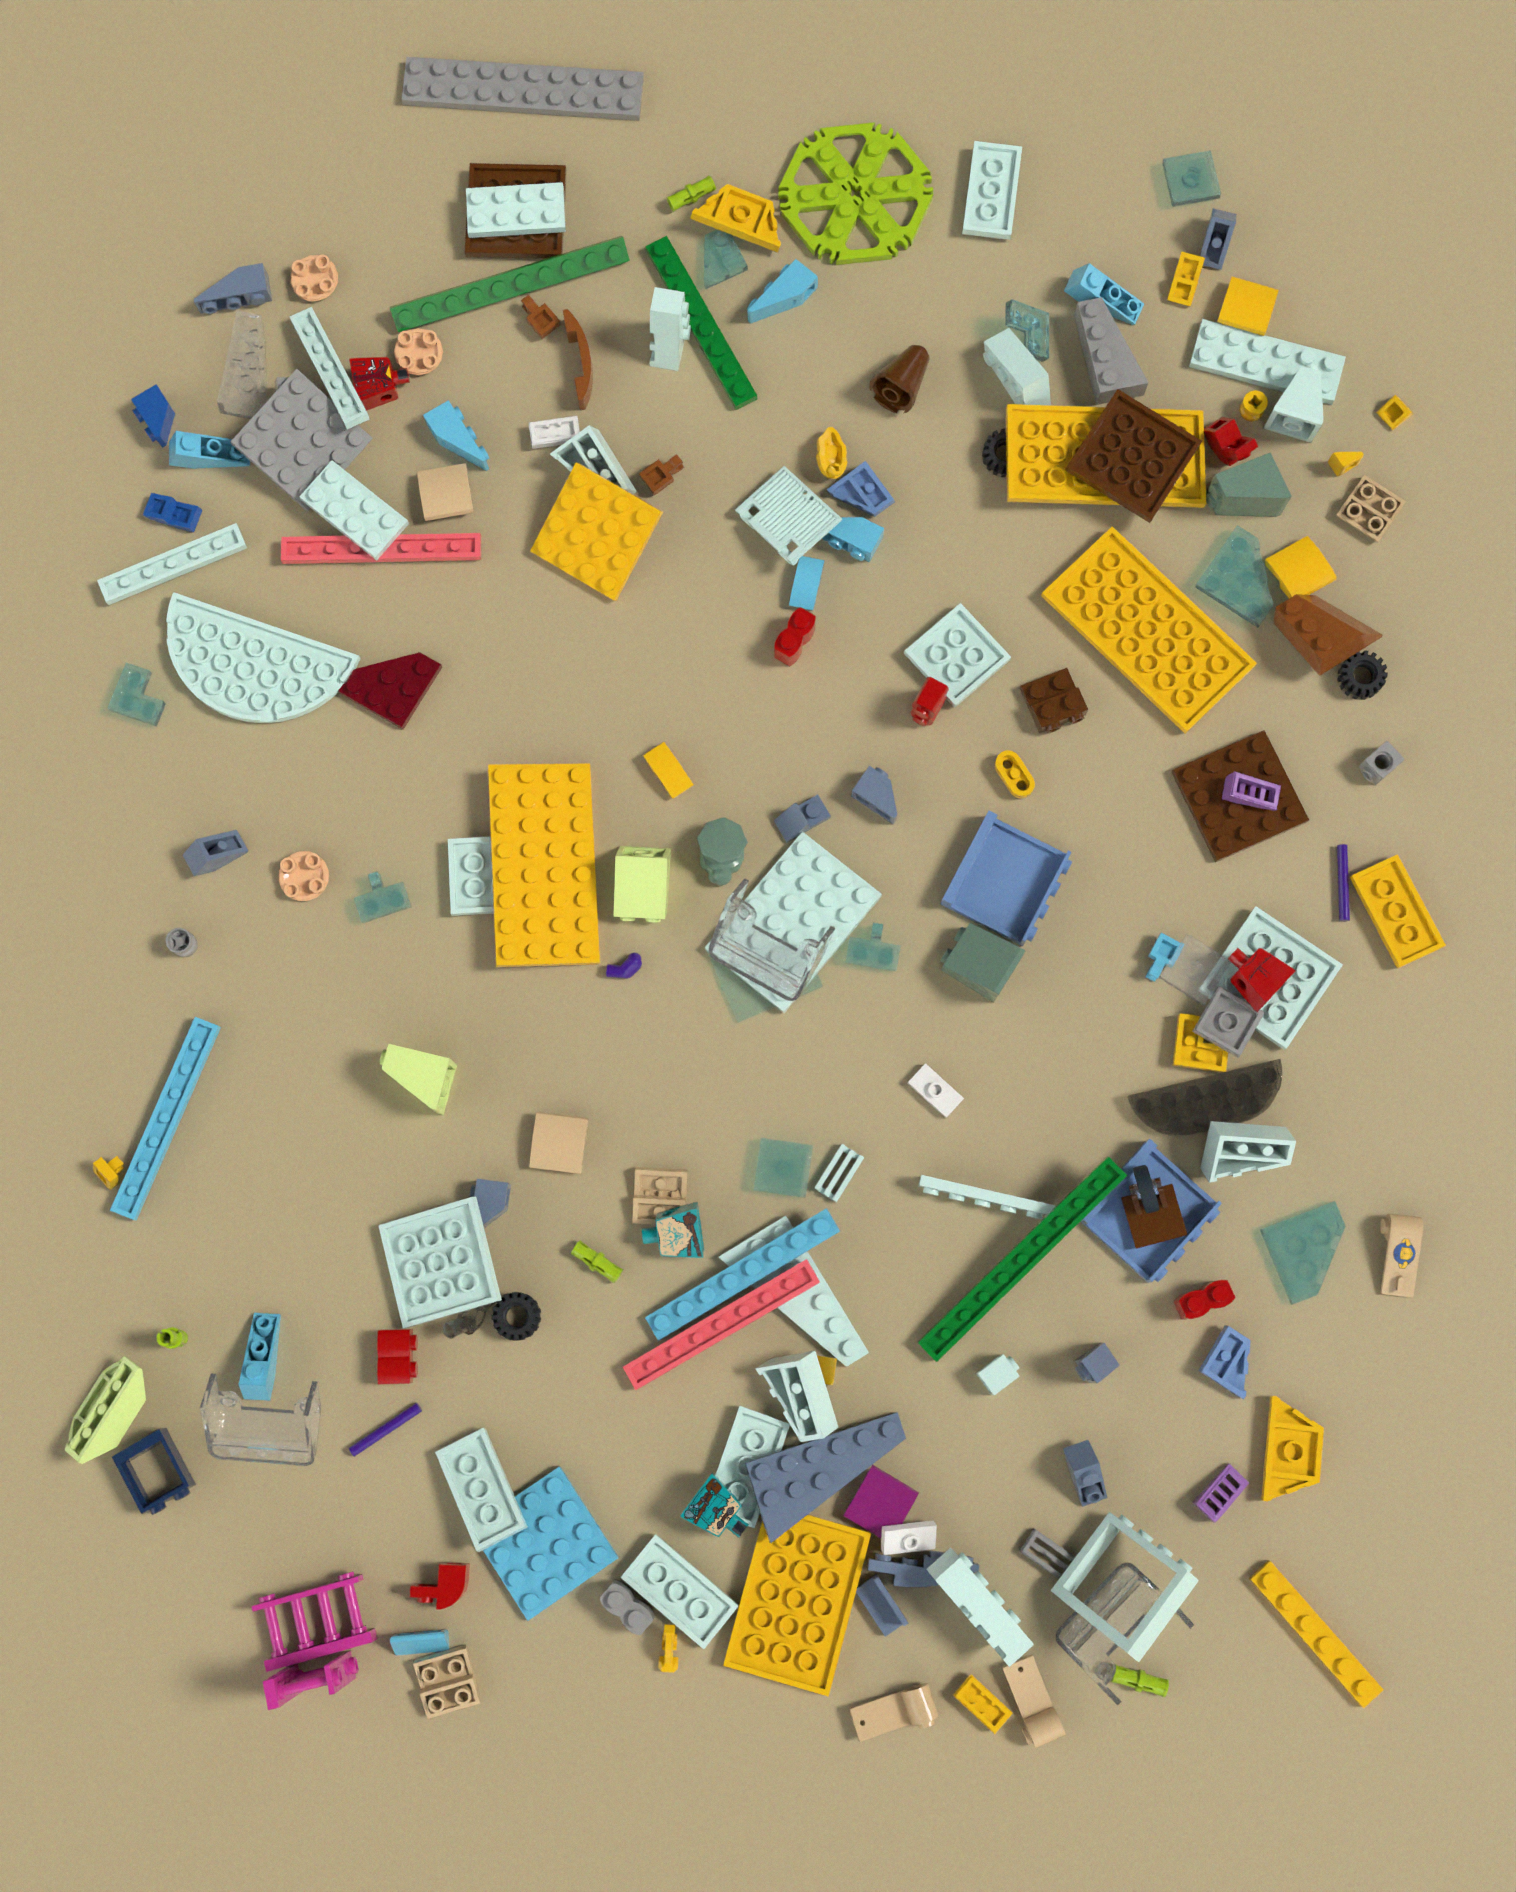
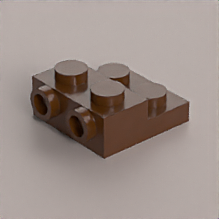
[1020,668,1088,733]

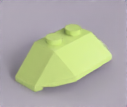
[65,1356,146,1464]

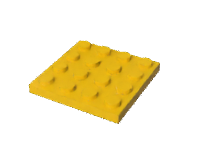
[530,462,663,601]

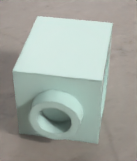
[976,1354,1020,1395]

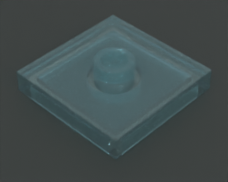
[1162,150,1221,207]
[754,1138,813,1198]

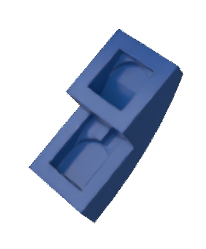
[143,493,202,532]

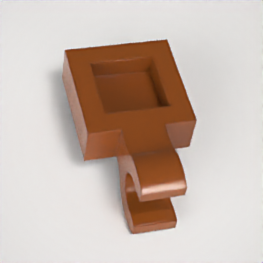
[521,295,561,339]
[639,454,684,496]

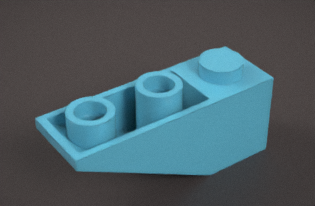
[747,259,818,324]
[1064,263,1144,325]
[423,400,490,471]
[169,431,250,469]
[822,517,884,562]
[239,1313,281,1401]

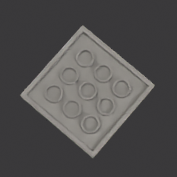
[230,369,373,512]

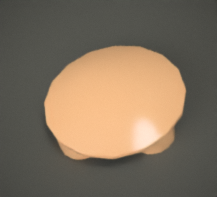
[291,255,338,301]
[394,328,443,375]
[279,851,329,901]

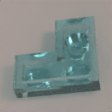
[1005,299,1049,362]
[107,663,166,727]

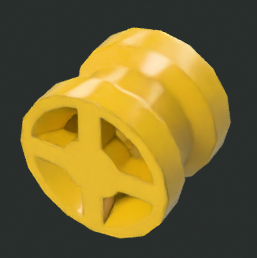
[1239,390,1268,422]

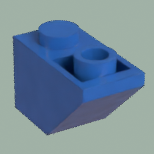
[131,384,175,448]

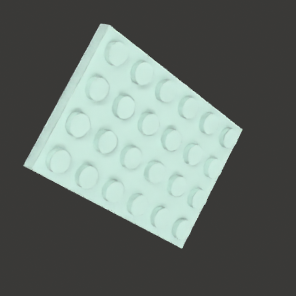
[705,832,882,1013]

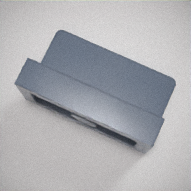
[856,1574,909,1637]

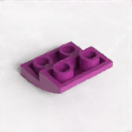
[843,1464,919,1539]

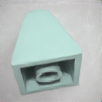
[1264,364,1323,443]

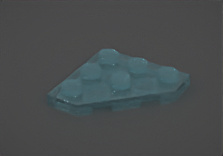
[1195,525,1274,628]
[1260,1201,1345,1305]

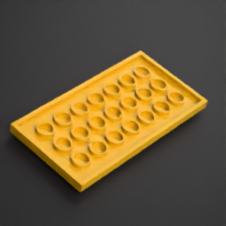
[1006,404,1206,508]
[1041,526,1257,734]
[488,763,600,967]

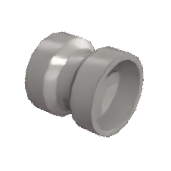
[166,928,198,957]

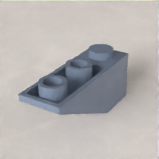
[194,263,272,314]

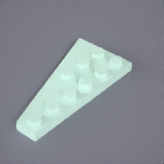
[719,1216,869,1367]

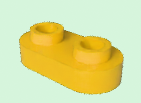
[995,750,1035,799]

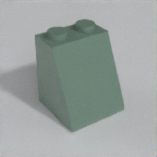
[1206,452,1292,517]
[940,923,1026,1003]

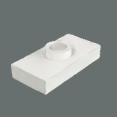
[529,416,580,449]
[908,1063,964,1118]
[881,1520,937,1555]

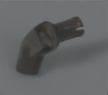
[443,1302,496,1339]

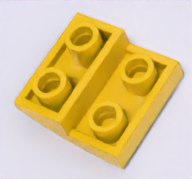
[1217,276,1279,336]
[1265,535,1337,598]

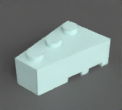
[650,287,691,371]
[983,328,1051,405]
[550,425,637,494]
[1200,1121,1296,1183]
[755,1351,839,1442]

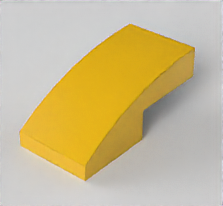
[1167,251,1205,307]
[642,742,694,799]

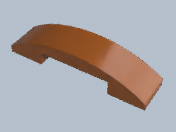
[563,309,593,411]

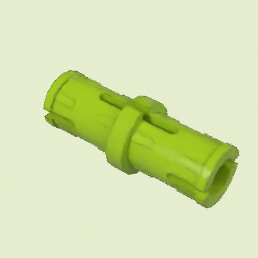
[666,175,716,212]
[571,1240,624,1283]
[156,1327,188,1349]
[1111,1664,1169,1697]

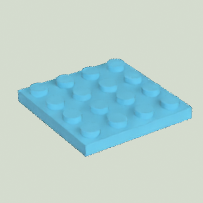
[483,1466,619,1621]

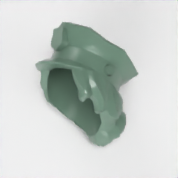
[697,817,748,886]

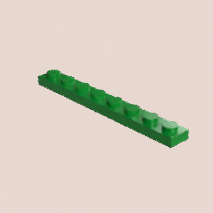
[645,236,758,410]

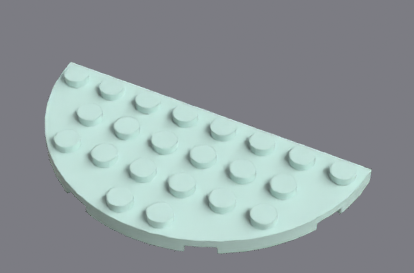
[166,592,361,723]

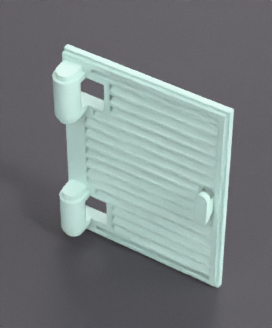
[735,466,842,565]

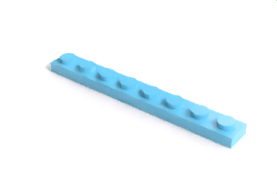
[110,1017,221,1221]
[645,1208,840,1341]

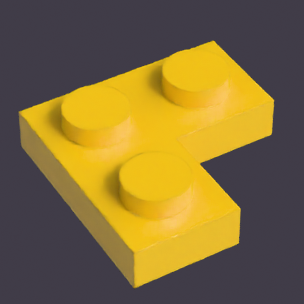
[1172,1013,1228,1073]

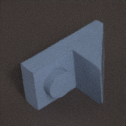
[774,795,831,843]

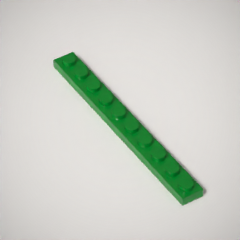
[390,236,630,332]
[918,1156,1128,1362]

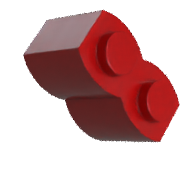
[774,607,816,667]
[910,677,949,726]
[1174,1280,1236,1320]
[377,1329,418,1384]

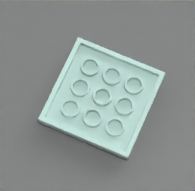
[1197,906,1343,1050]
[378,1197,502,1328]

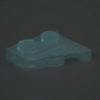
[704,229,748,289]

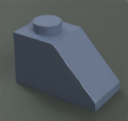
[1200,208,1237,270]
[851,766,897,824]
[183,830,248,876]

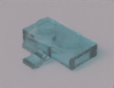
[354,871,412,923]
[845,922,901,972]

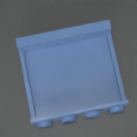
[941,811,1072,946]
[1081,1139,1222,1283]

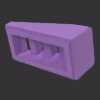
[1222,772,1281,811]
[1192,1463,1249,1523]

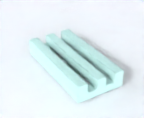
[814,1144,864,1203]

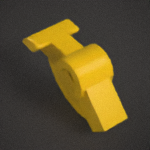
[658,1624,679,1673]

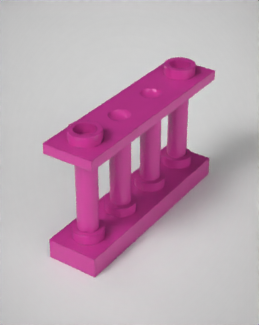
[251,1571,377,1672]
[262,1651,359,1710]

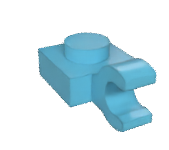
[1145,933,1184,982]

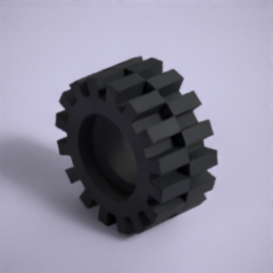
[982,428,1007,477]
[1337,650,1388,700]
[491,1292,541,1341]

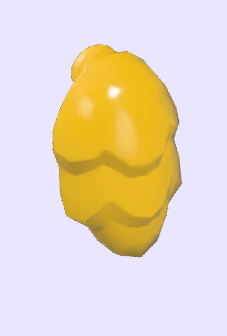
[816,427,847,479]

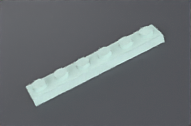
[289,307,370,429]
[97,523,247,605]
[918,1175,1055,1220]

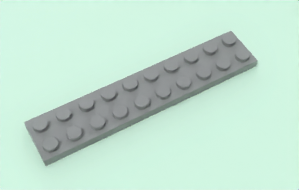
[402,57,644,121]

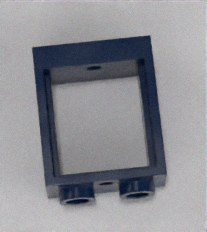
[112,1428,196,1515]

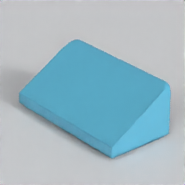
[390,1629,450,1656]

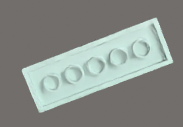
[1189,319,1346,405]

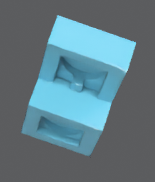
[789,556,825,610]

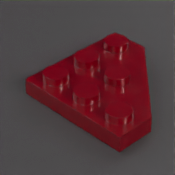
[338,652,442,730]

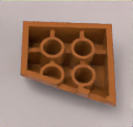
[1274,594,1383,676]

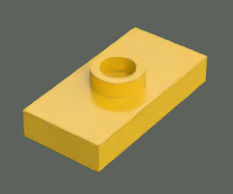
[953,1673,1013,1734]

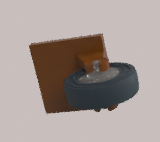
[1121,1165,1188,1249]

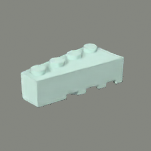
[926,1548,1034,1667]

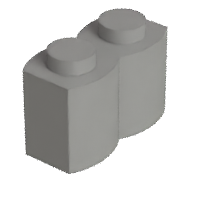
[600,1580,655,1635]

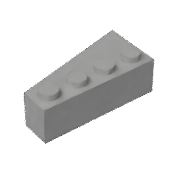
[1074,297,1148,405]

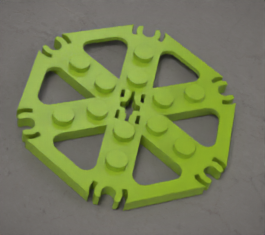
[778,122,933,265]

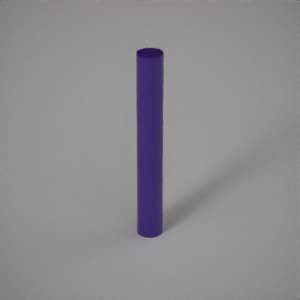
[1337,844,1350,922]
[349,1402,422,1457]

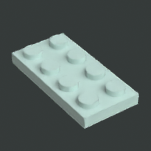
[962,141,1022,240]
[466,182,566,238]
[299,461,409,560]
[716,1406,790,1528]
[435,1428,528,1552]
[620,1534,739,1649]

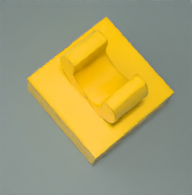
[93,1156,124,1190]

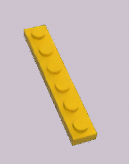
[1249,1560,1384,1708]

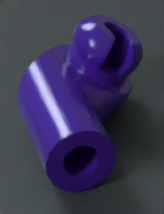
[606,953,642,979]

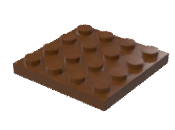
[465,163,567,259]
[1065,389,1202,523]
[1171,730,1309,863]

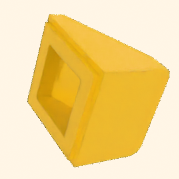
[1376,395,1414,430]
[1328,452,1364,476]
[817,1356,837,1385]

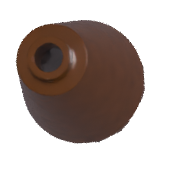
[869,345,930,413]

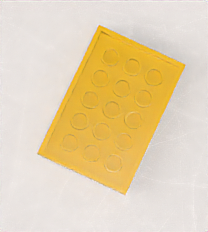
[723,1514,871,1697]

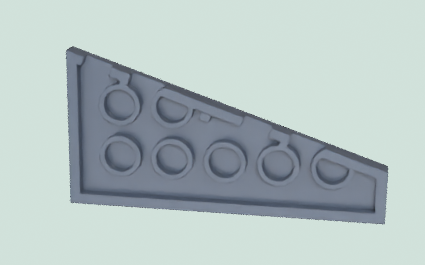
[745,1412,906,1543]

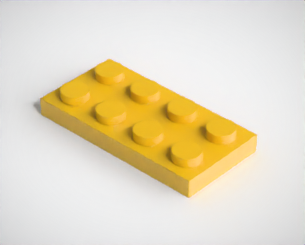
[1349,854,1446,969]

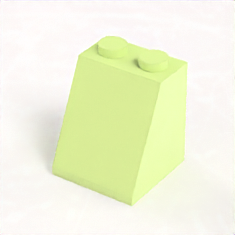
[614,846,671,922]
[380,1044,457,1115]

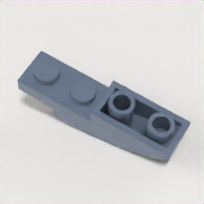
[867,1550,979,1587]

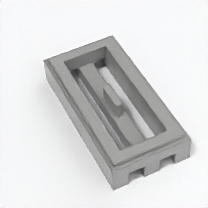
[1019,1529,1075,1579]

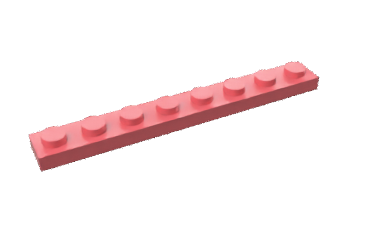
[281,533,481,564]
[623,1259,820,1390]

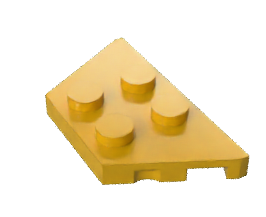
[690,184,781,253]
[1261,1396,1324,1502]

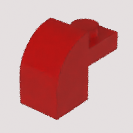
[1204,417,1258,466]
[410,1562,470,1610]

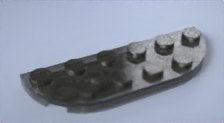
[1128,1059,1282,1137]

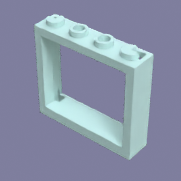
[1051,1512,1199,1662]

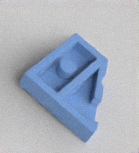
[827,461,895,517]
[1198,1325,1251,1399]

